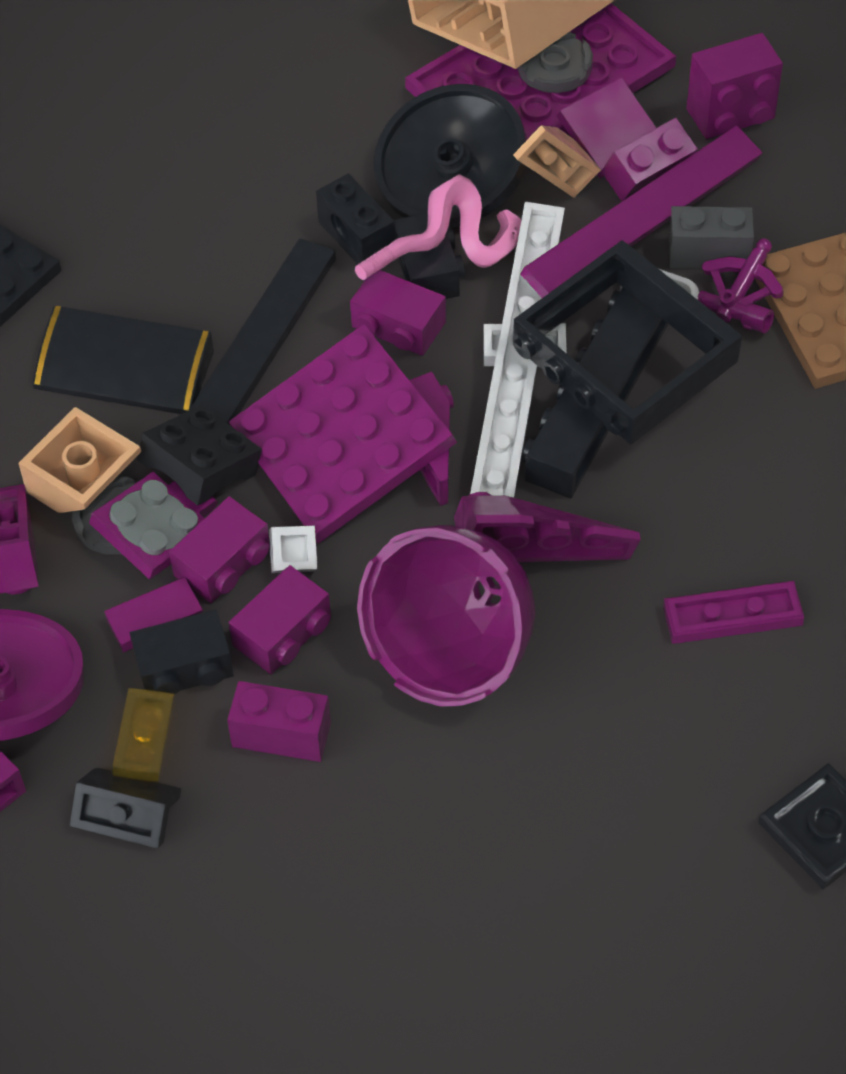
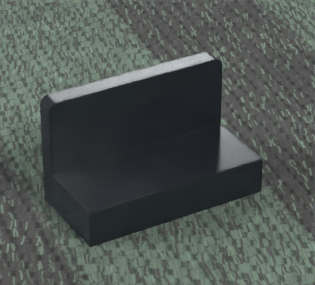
[70,768,181,848]

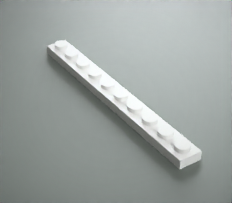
[470,202,565,498]

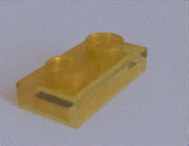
[113,688,174,782]

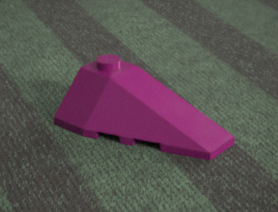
[454,492,641,562]

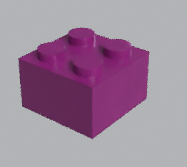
[686,32,783,139]

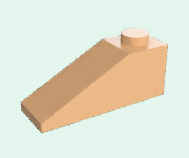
[513,125,601,198]

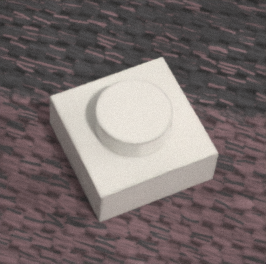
[269,526,317,573]

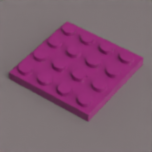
[229,324,457,544]

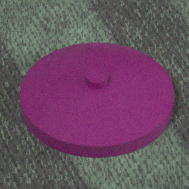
[0,609,84,741]

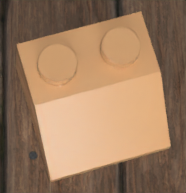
[18,407,141,513]

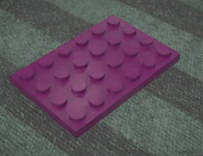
[405,3,676,139]

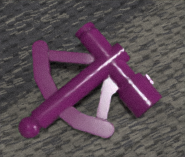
[697,238,784,333]

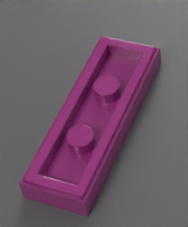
[663,581,804,644]

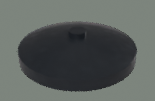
[374,84,528,227]

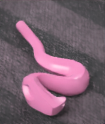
[355,174,521,280]

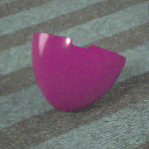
[357,525,536,707]

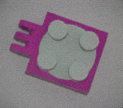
[89,472,218,580]

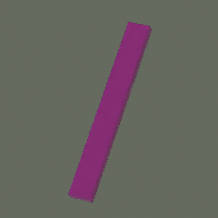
[520,125,763,298]

